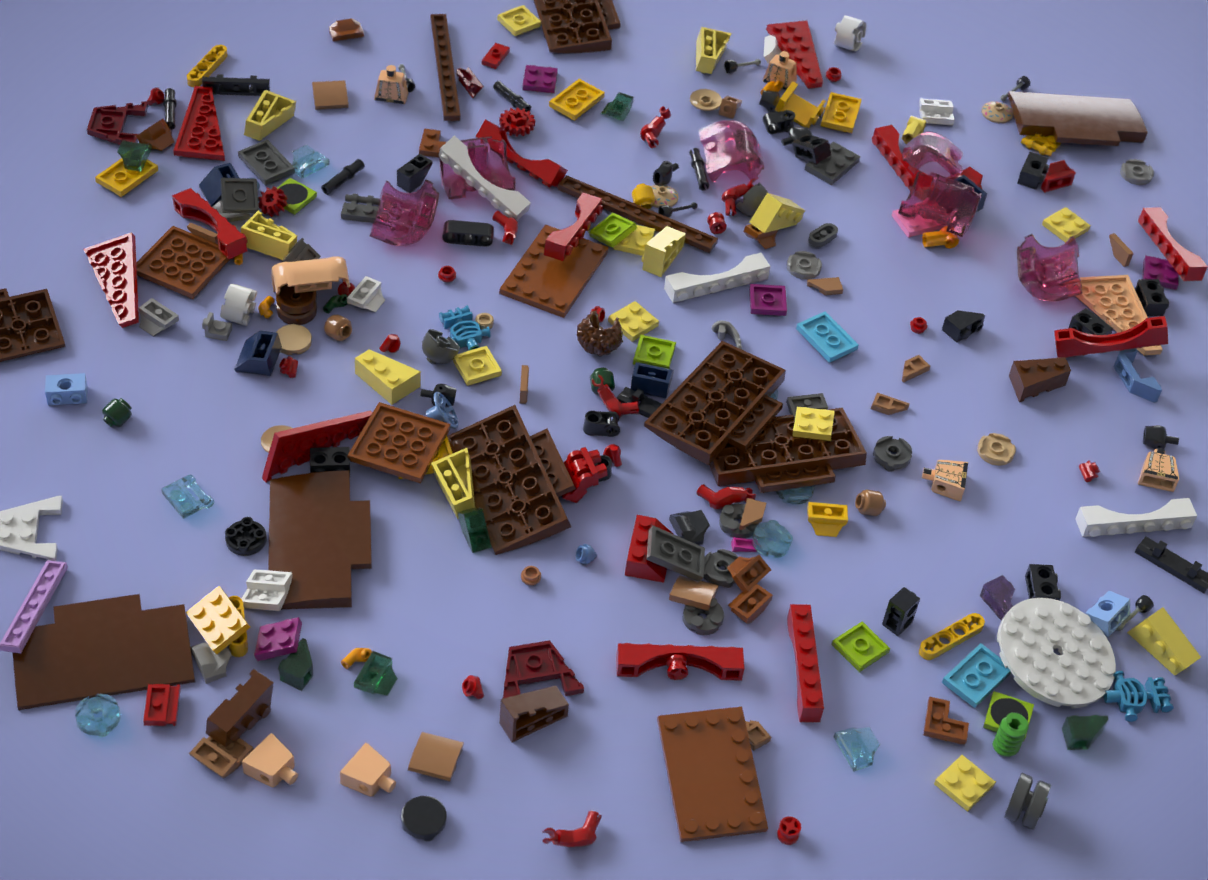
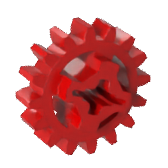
[499,107,535,137]

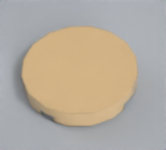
[276,324,312,355]
[977,433,1016,466]

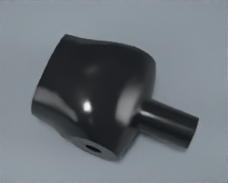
[759,90,780,112]
[781,127,812,146]
[653,161,679,186]
[420,384,456,406]
[1143,425,1179,449]

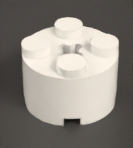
[834,16,867,51]
[220,284,257,326]

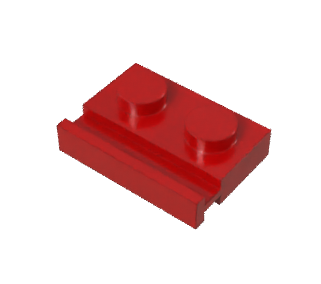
[143,684,181,726]

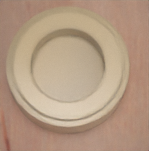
[475,313,494,329]

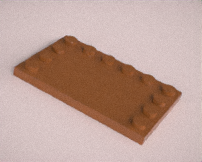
[499,224,609,318]
[657,706,768,842]

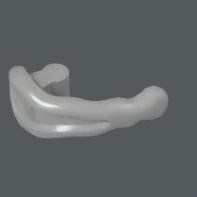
[711,320,742,349]

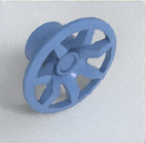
[426,392,458,429]

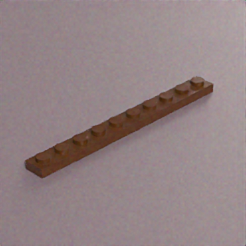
[430,14,460,121]
[558,175,718,253]

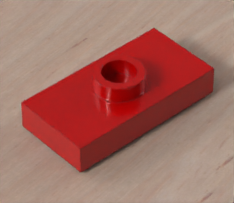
[482,43,510,69]

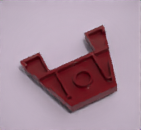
[87,101,148,149]
[503,640,584,698]

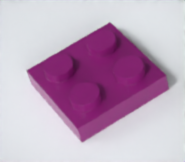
[522,65,558,94]
[1142,255,1179,290]
[749,284,787,316]
[254,617,302,662]

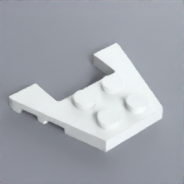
[0,496,63,561]

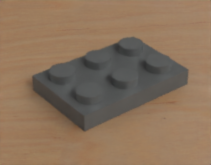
[238,139,295,185]
[805,141,861,185]
[646,526,705,582]

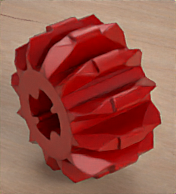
[258,186,288,217]

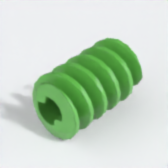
[993,713,1029,757]

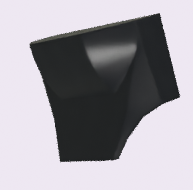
[669,510,710,545]

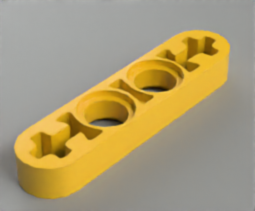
[187,45,228,87]
[919,613,985,660]

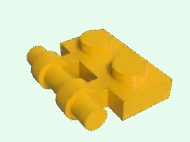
[1021,134,1061,157]

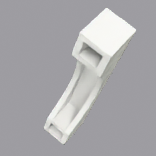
[439,135,531,221]
[664,253,771,303]
[1075,498,1197,537]

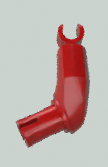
[640,106,671,148]
[722,178,756,216]
[492,211,518,245]
[592,375,639,418]
[697,484,756,509]
[542,811,602,847]

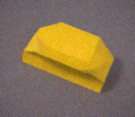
[807,502,848,537]

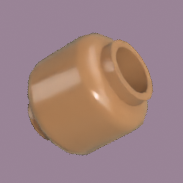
[324,314,352,341]
[855,490,886,516]

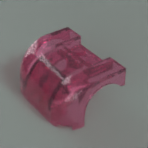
[699,120,764,182]
[902,132,963,181]
[439,137,515,200]
[898,171,982,237]
[370,180,439,246]
[1017,234,1082,302]

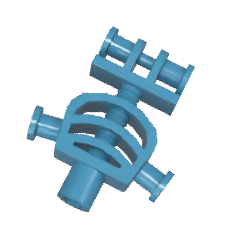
[439,305,491,351]
[1103,671,1174,722]

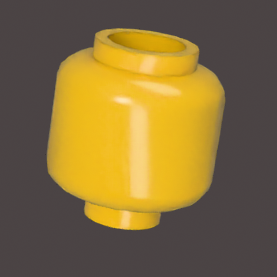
[631,183,655,209]

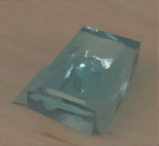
[292,144,330,178]
[834,727,880,772]

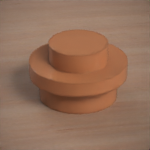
[521,566,541,585]

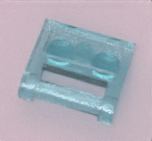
[162,474,214,519]

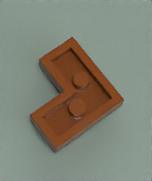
[419,128,446,158]
[923,696,969,745]

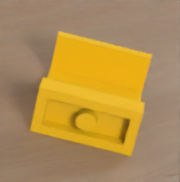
[775,81,826,128]

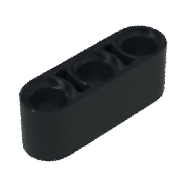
[442,220,494,247]

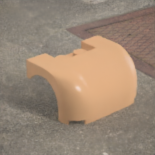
[271,256,350,295]

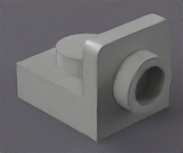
[202,312,232,341]

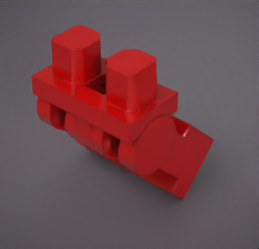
[562,447,607,503]

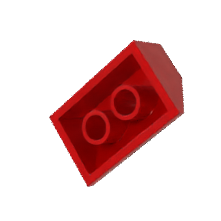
[625,515,673,583]

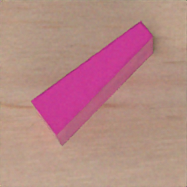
[731,537,758,552]

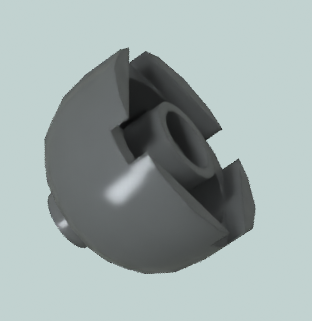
[736,182,768,216]
[422,329,460,364]

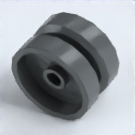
[1004,773,1051,830]

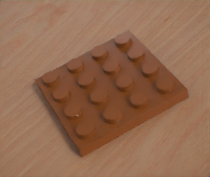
[136,226,230,299]
[347,402,450,484]

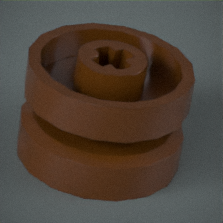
[276,284,317,325]

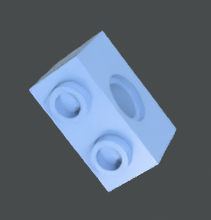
[45,373,88,405]
[1086,591,1130,637]

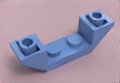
[1114,348,1162,403]

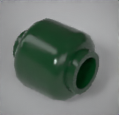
[590,367,615,394]
[102,398,132,427]

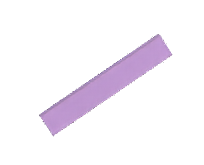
[0,560,68,653]

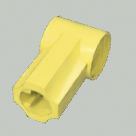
[902,116,927,145]

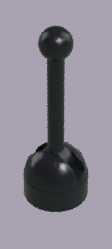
[658,202,698,218]

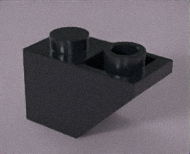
[397,154,433,193]
[942,310,985,343]

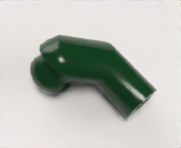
[323,294,348,314]

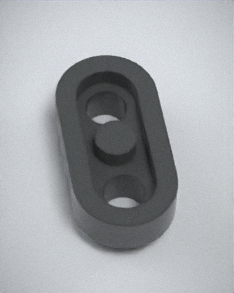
[808,223,838,248]

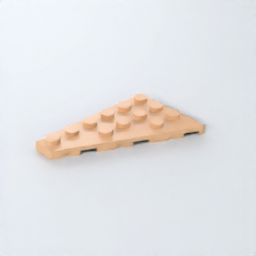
[1062,275,1163,355]

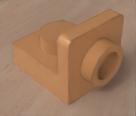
[719,96,742,119]

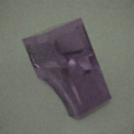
[980,575,1015,621]

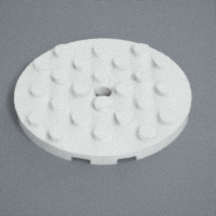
[997,598,1116,709]

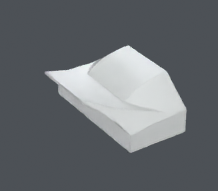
[764,35,781,65]
[347,276,385,312]

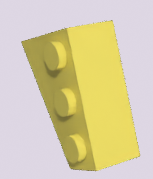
[696,27,732,74]
[244,90,296,141]
[749,193,805,233]
[241,211,297,260]
[641,226,686,277]
[355,349,421,405]
[431,448,475,519]
[1127,607,1201,675]

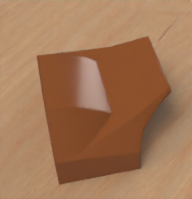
[329,18,364,42]
[136,118,174,151]
[743,224,778,249]
[727,555,771,594]
[728,584,773,623]

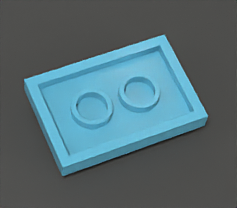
[796,311,859,363]
[942,643,1012,708]

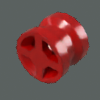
[707,212,727,234]
[666,654,688,680]
[777,816,801,845]

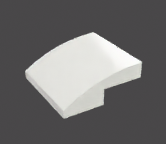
[919,99,955,125]
[241,569,293,611]

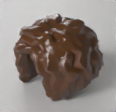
[577,311,623,356]

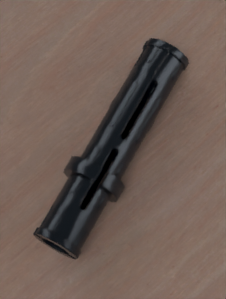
[493,81,531,112]
[163,88,177,130]
[689,148,710,191]
[321,159,365,195]

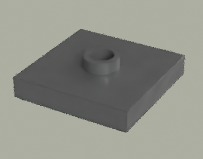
[220,178,259,214]

